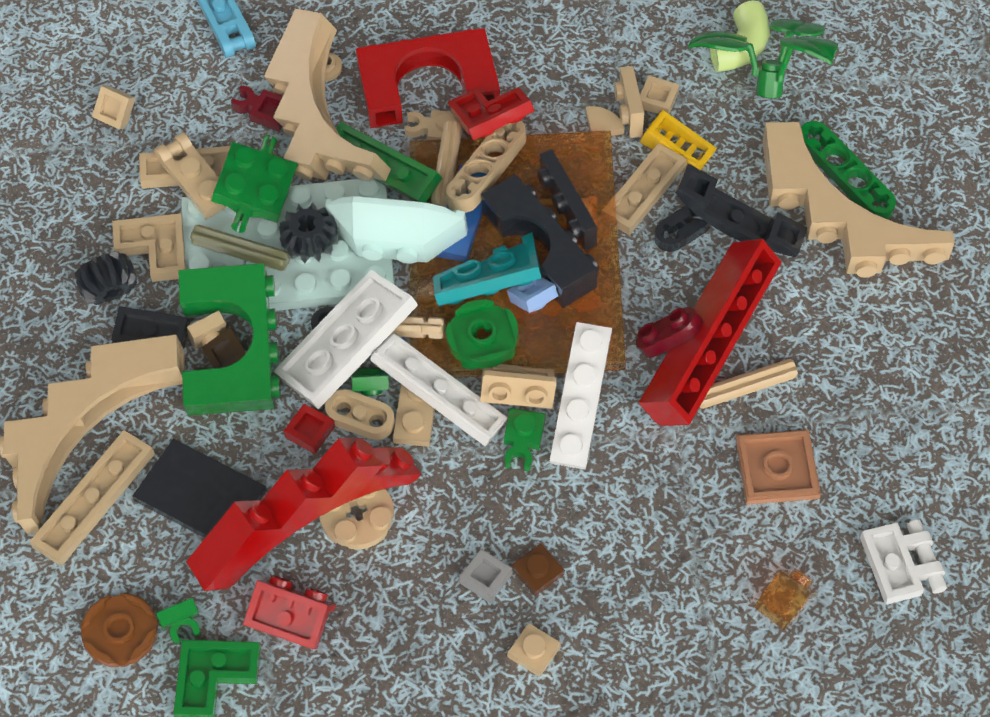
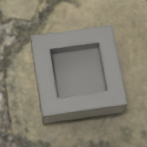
[459,549,512,603]

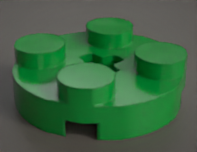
[446,299,519,370]

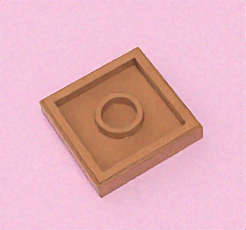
[735,430,821,505]

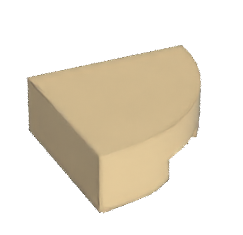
[585,106,625,139]

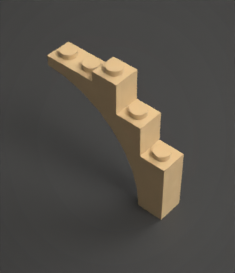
[264,8,391,181]
[762,122,955,278]
[0,335,185,534]

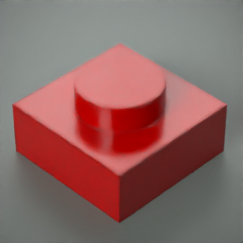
[284,404,335,454]

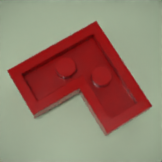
[448,87,534,140]

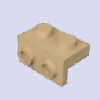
[480,364,556,409]

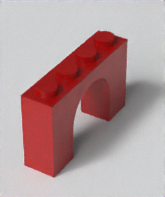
[355,28,500,128]

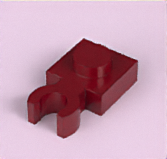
[231,86,283,132]

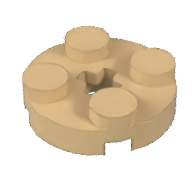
[320,489,394,550]

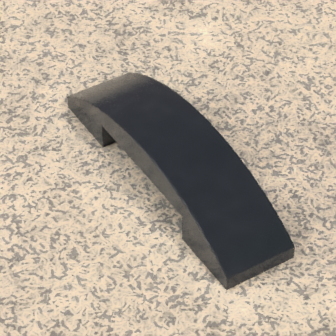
[675,164,807,257]

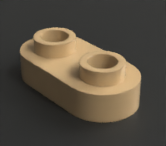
[325,389,395,440]

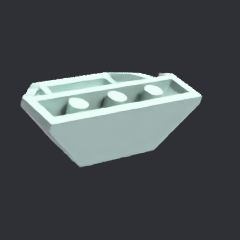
[325,196,468,264]

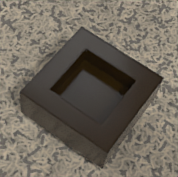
[201,327,247,369]

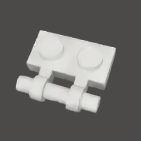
[860,520,947,605]

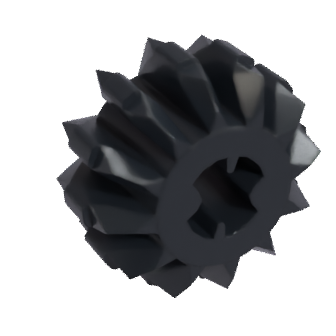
[279,202,339,263]
[74,251,137,305]

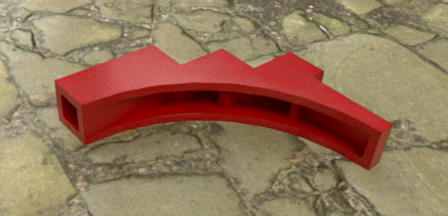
[186,438,421,591]

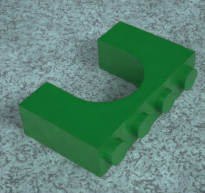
[178,263,281,416]

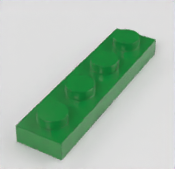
[336,122,443,203]

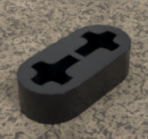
[654,205,711,252]

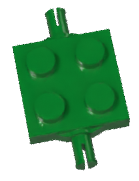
[211,135,298,233]

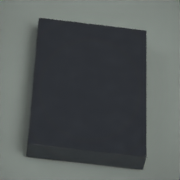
[132,439,267,538]

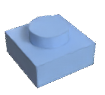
[507,278,558,313]

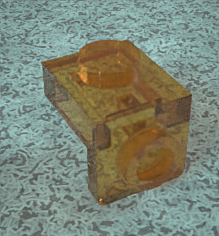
[753,568,818,630]

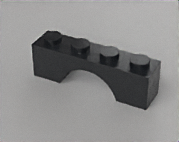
[481,174,599,308]

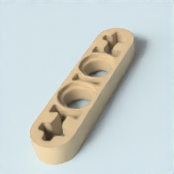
[446,121,526,213]

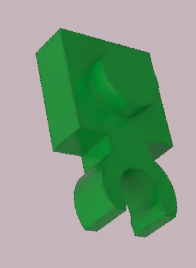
[504,408,546,471]

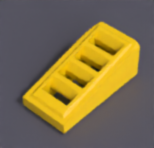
[639,110,717,170]

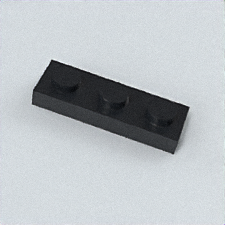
[537,149,597,251]

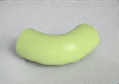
[710,1,770,73]

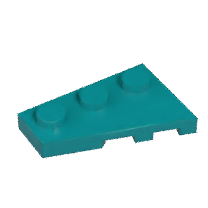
[433,232,542,306]

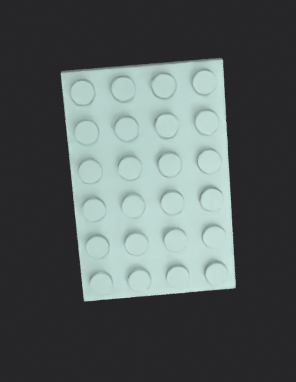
[182,178,395,318]

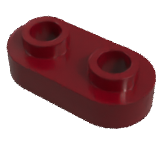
[636,307,703,358]

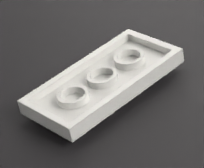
[273,270,418,409]

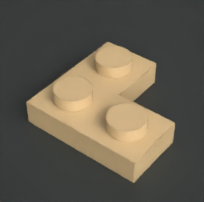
[112,213,186,282]

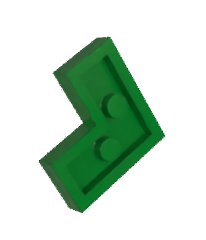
[173,640,261,717]

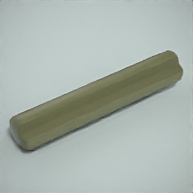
[190,225,290,271]

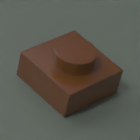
[511,543,565,596]

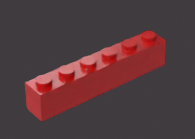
[638,238,782,426]

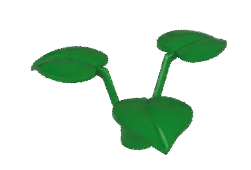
[688,19,838,98]

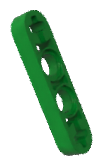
[801,121,896,219]

